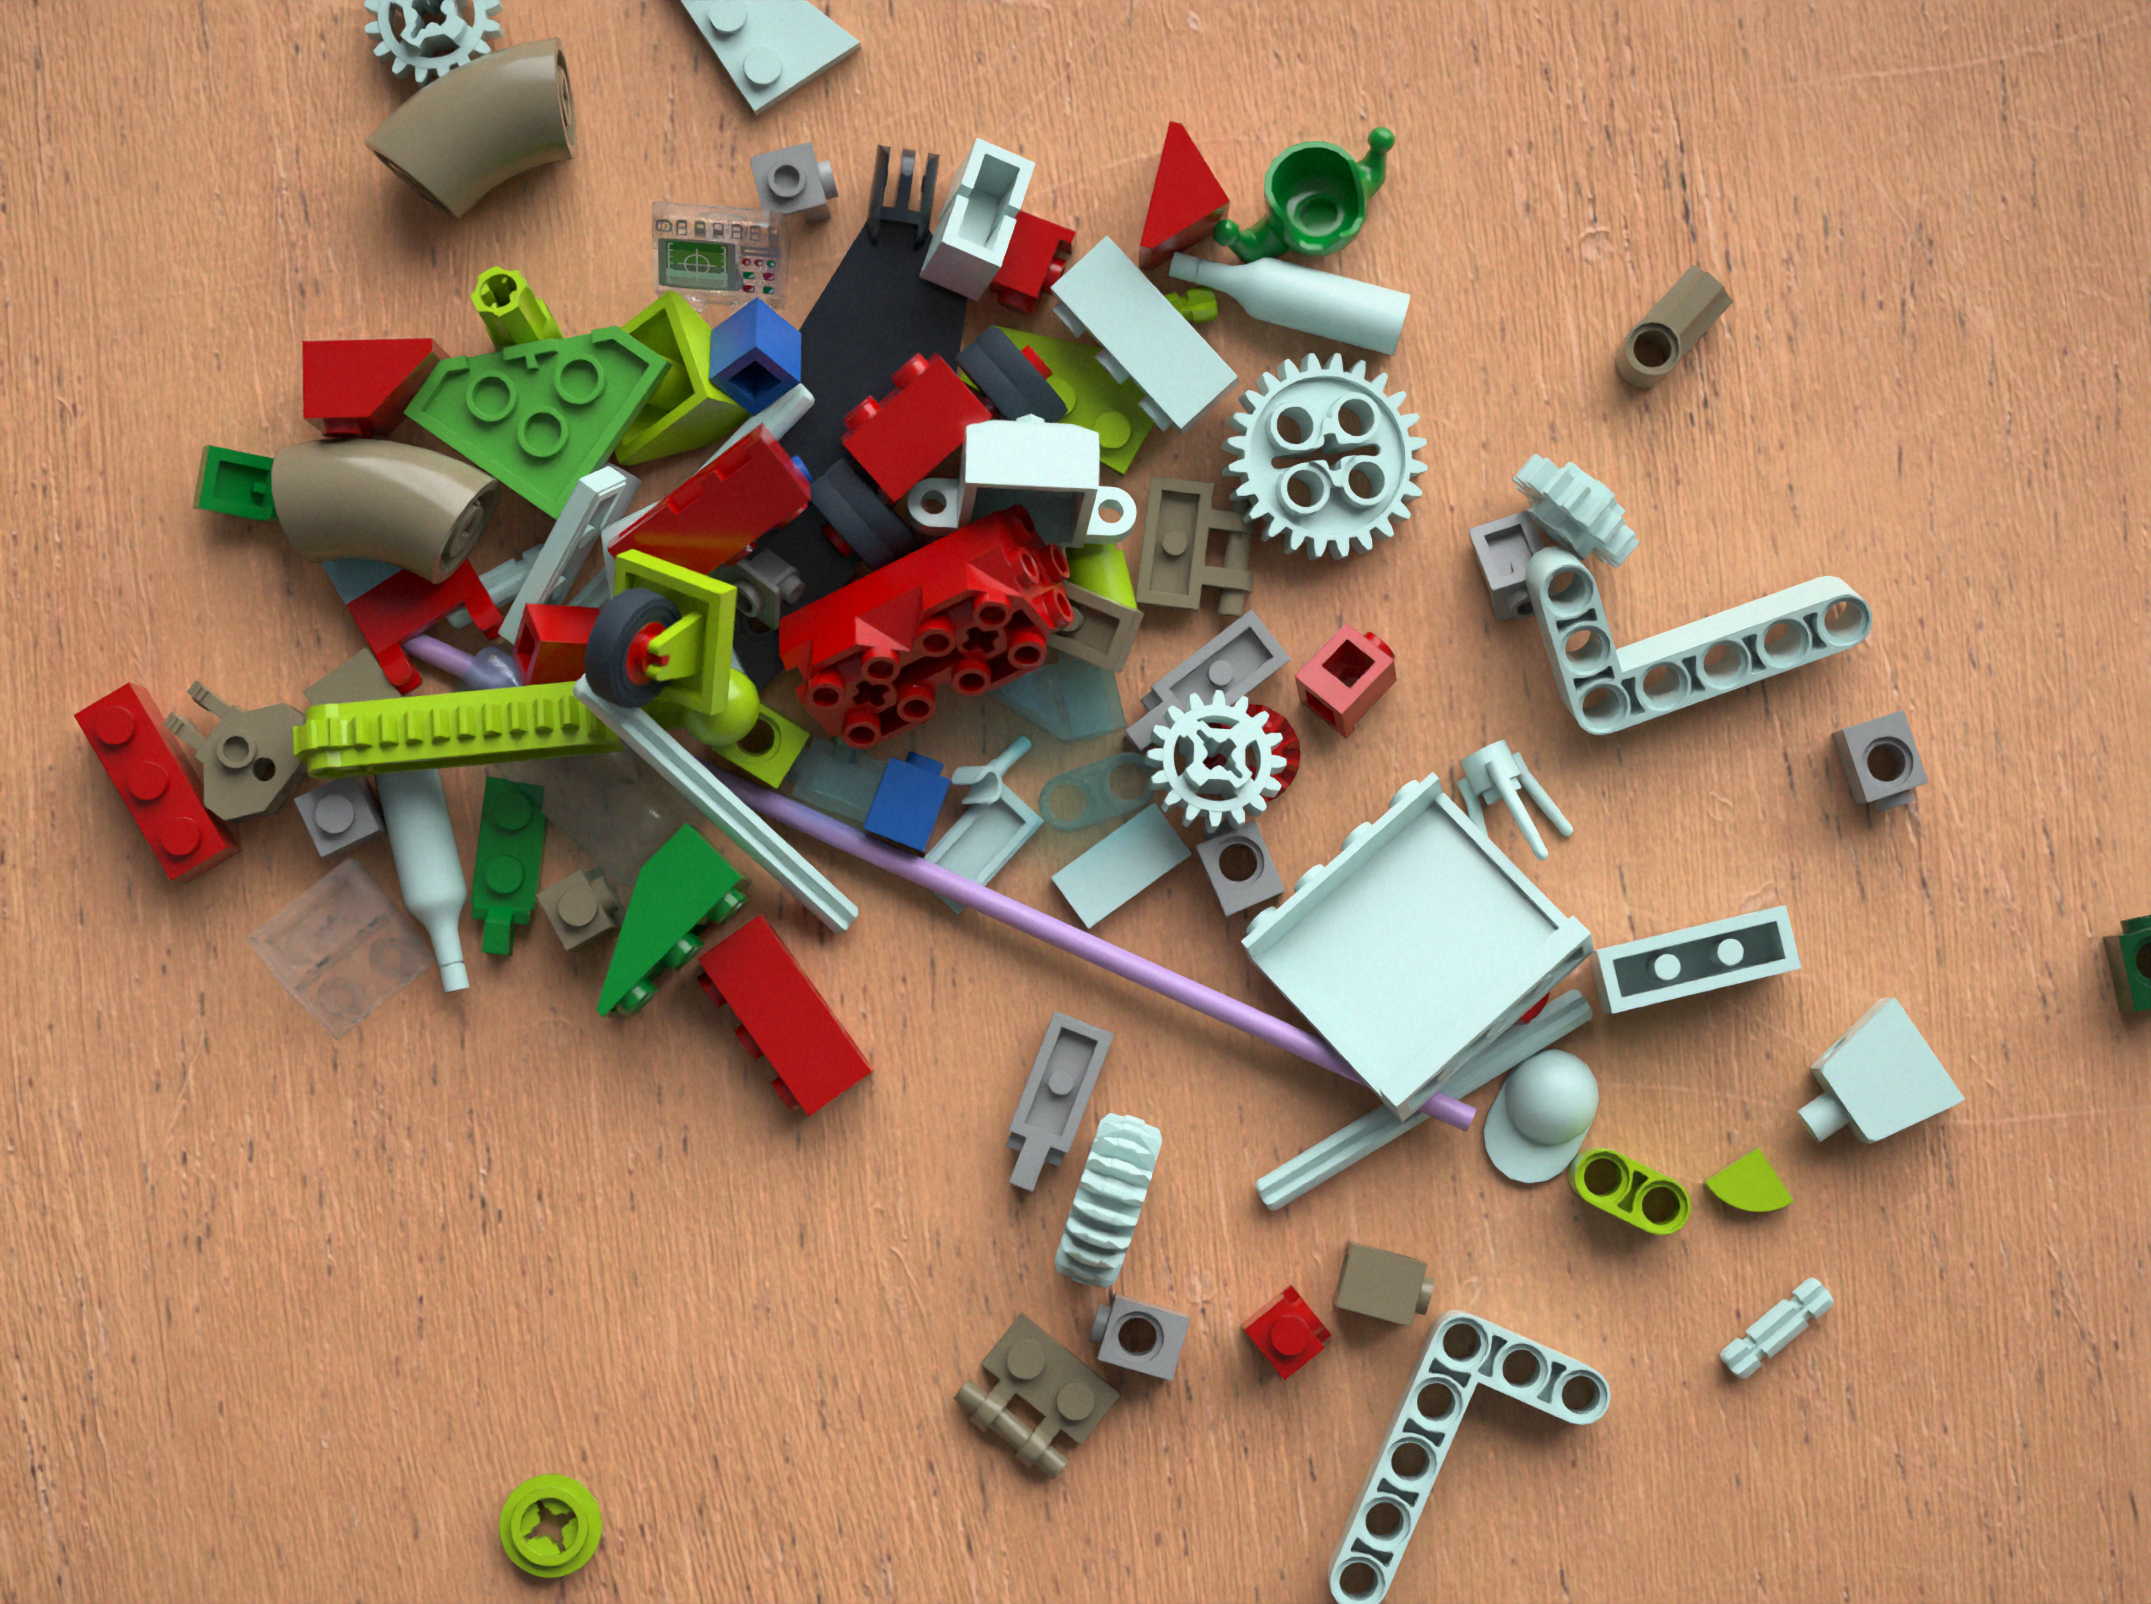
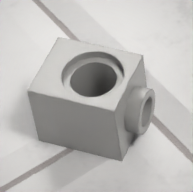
[1832,710,1928,813]
[1195,819,1286,917]
[1089,1293,1190,1381]

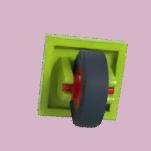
[584,549,737,716]

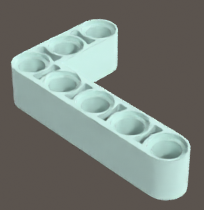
[1525,546,1873,735]
[1326,1310,1611,1604]

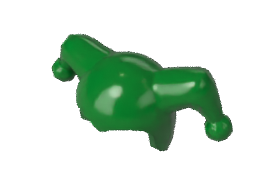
[1213,127,1395,264]

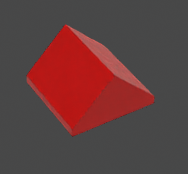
[1138,121,1230,272]

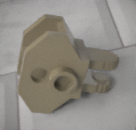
[162,680,308,824]

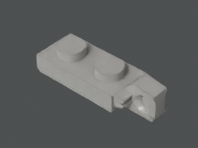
[1124,609,1291,754]
[1006,1011,1114,1192]

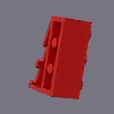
[607,422,811,575]

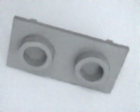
[705,540,806,631]

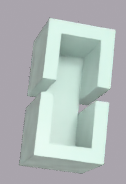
[919,138,1035,301]

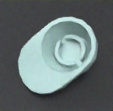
[1483,1049,1599,1183]

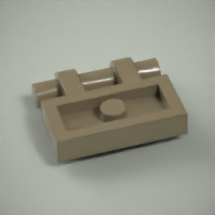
[1136,476,1261,617]
[953,1312,1121,1480]

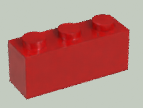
[73,682,242,883]
[697,914,875,1117]

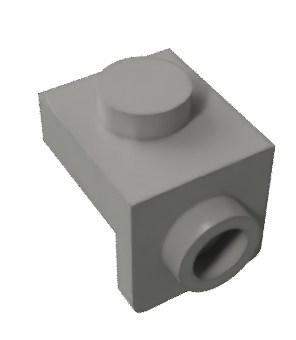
[750,142,839,224]

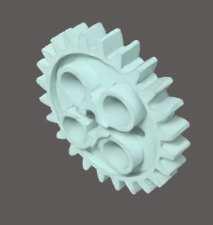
[1221,353,1428,561]

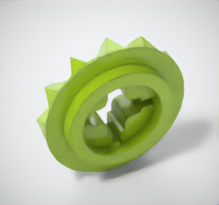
[499,1473,603,1578]

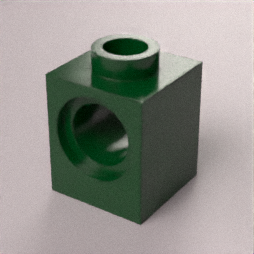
[2103,915,2151,1012]

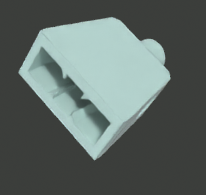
[1796,997,1965,1144]

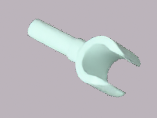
[952,736,1032,804]

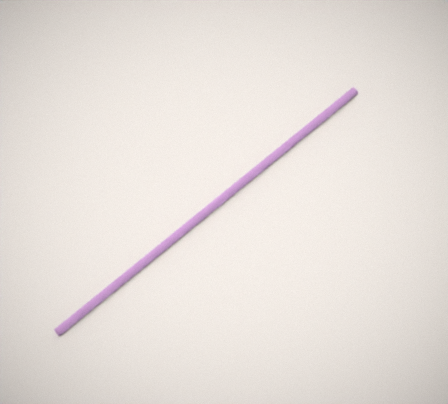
[362,633,1477,1132]

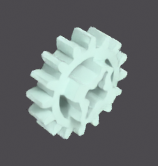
[364,0,504,88]
[1512,454,1640,568]
[1144,690,1287,833]

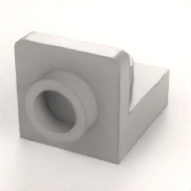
[1468,510,1556,621]

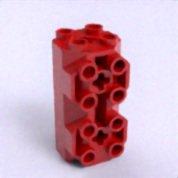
[779,504,1074,749]

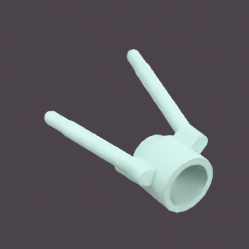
[1456,740,1573,861]

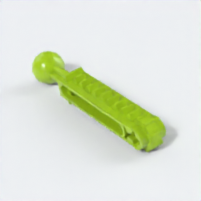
[292,667,760,779]

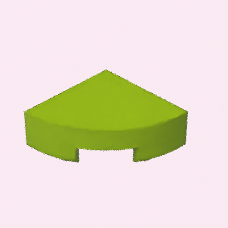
[1703,1147,1795,1212]

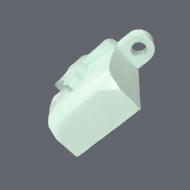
[906,414,1137,548]

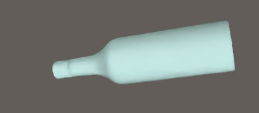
[1168,251,1410,356]
[374,769,470,993]

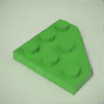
[403,325,673,520]

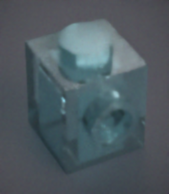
[787,736,888,825]

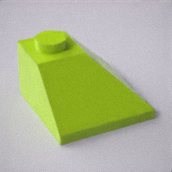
[614,290,752,466]

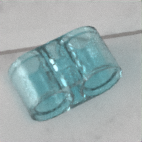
[1039,752,1156,834]

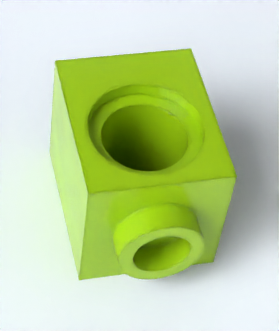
[710,699,810,789]

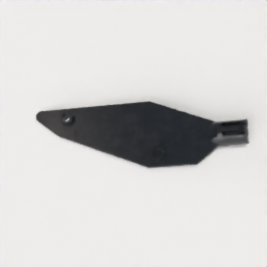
[732,145,968,693]

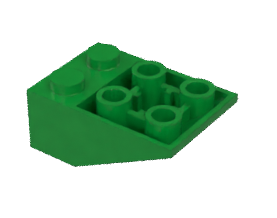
[596,822,752,1017]

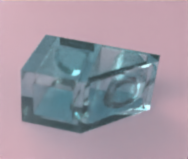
[987,651,1127,745]

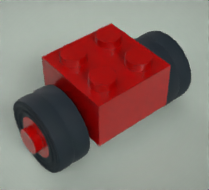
[810,325,1068,572]

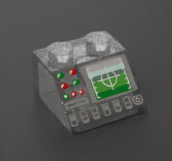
[652,201,791,314]

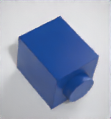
[709,297,802,416]
[863,751,953,854]

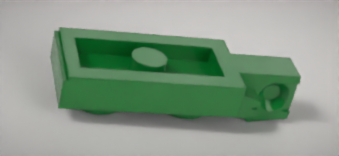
[471,776,553,956]

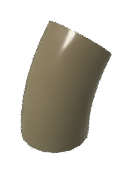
[364,37,577,221]
[271,438,501,584]

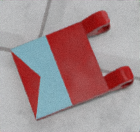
[321,558,505,695]

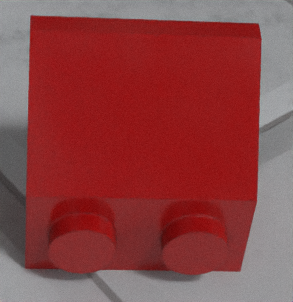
[302,338,451,439]

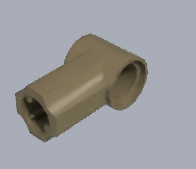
[1615,265,1733,388]

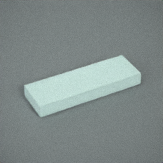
[498,466,627,645]

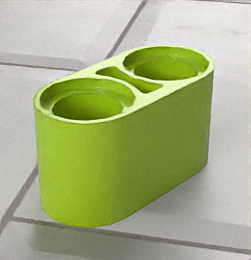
[1567,1147,1691,1235]

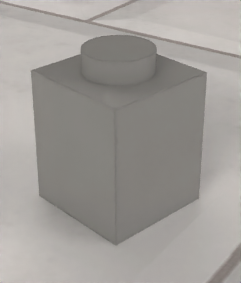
[294,776,388,860]

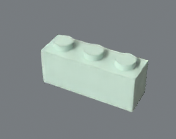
[1050,235,1239,436]
[1589,905,1801,1014]

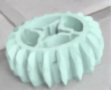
[1054,1113,1162,1288]

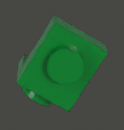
[192,445,280,524]

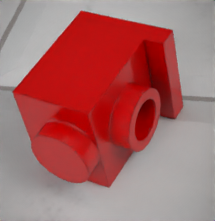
[989,210,1076,316]
[1295,622,1397,739]
[1241,1284,1331,1380]

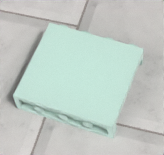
[1241,772,1594,1123]

